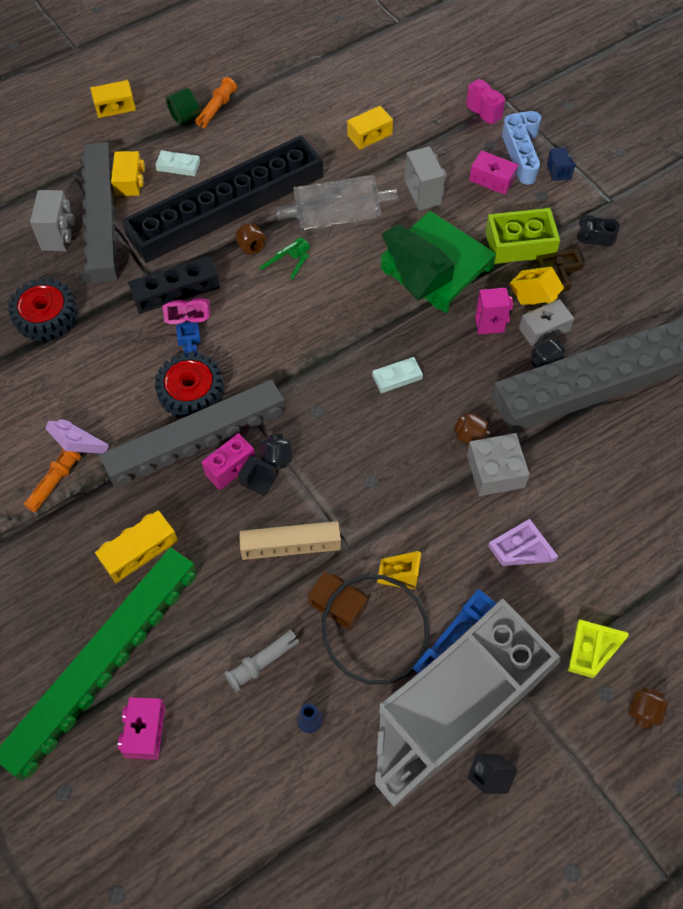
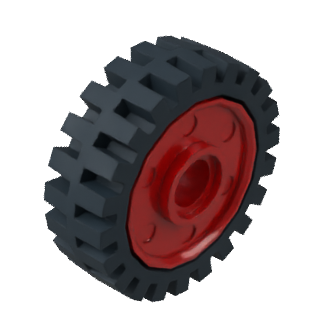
[8,278,77,341]
[155,352,224,419]

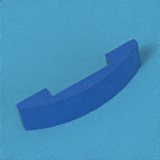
[412,589,497,674]

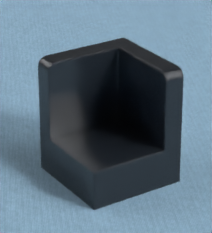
[238,455,277,496]
[468,754,518,794]

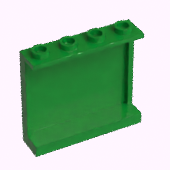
[380,211,496,314]

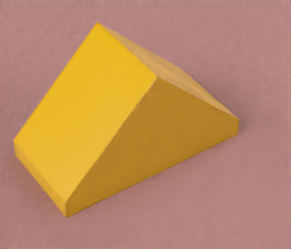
[377,551,421,590]

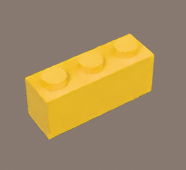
[95,510,178,584]

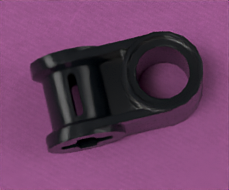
[577,215,620,247]

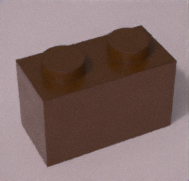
[307,572,368,631]

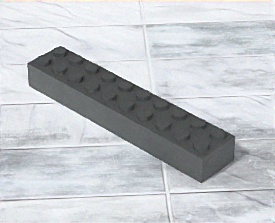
[491,318,683,434]

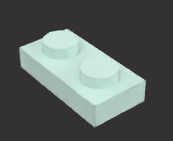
[156,151,200,176]
[372,357,423,393]

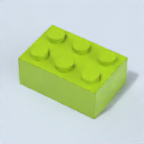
[485,208,560,264]

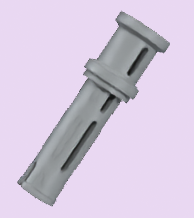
[223,630,299,692]

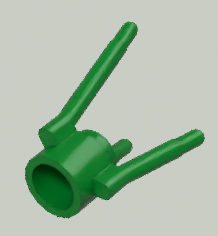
[259,237,310,280]

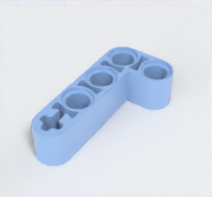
[502,111,541,184]

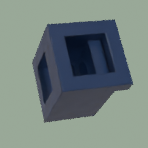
[547,147,576,181]

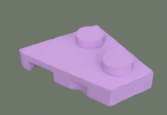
[46,419,109,453]
[488,519,558,566]

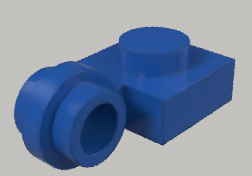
[176,322,201,357]

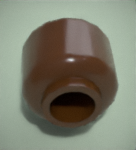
[236,223,266,255]
[454,413,490,445]
[628,687,668,730]

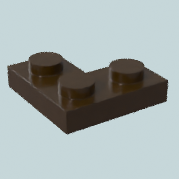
[535,248,584,292]

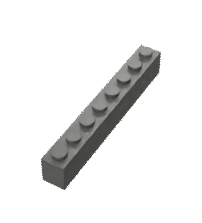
[81,142,118,283]
[99,379,285,488]

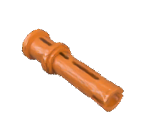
[195,77,237,128]
[23,447,82,513]

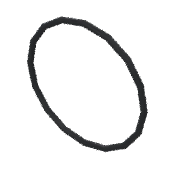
[322,575,429,685]

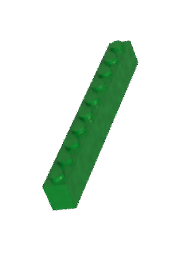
[0,547,197,782]

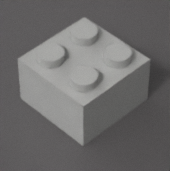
[405,146,446,210]
[30,190,75,251]
[467,433,530,496]

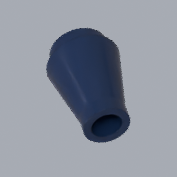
[296,704,323,733]

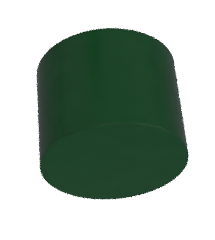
[165,87,200,125]

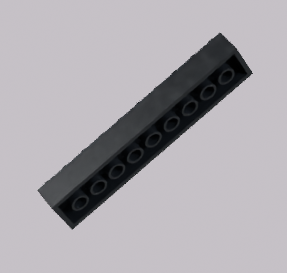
[122,135,323,263]

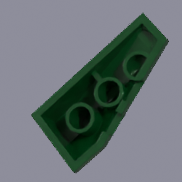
[382,224,455,301]

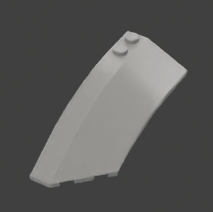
[375,598,561,807]

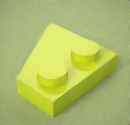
[568,619,629,678]

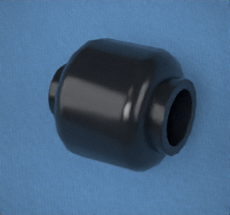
[531,338,565,368]
[261,434,292,469]

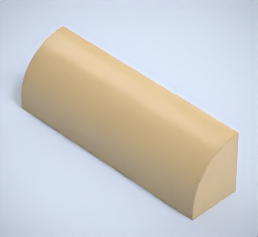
[240,521,341,560]

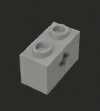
[519,299,574,348]

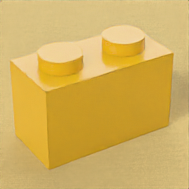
[90,80,136,118]
[347,106,393,150]
[111,151,145,196]
[509,267,564,305]

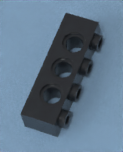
[128,256,221,314]

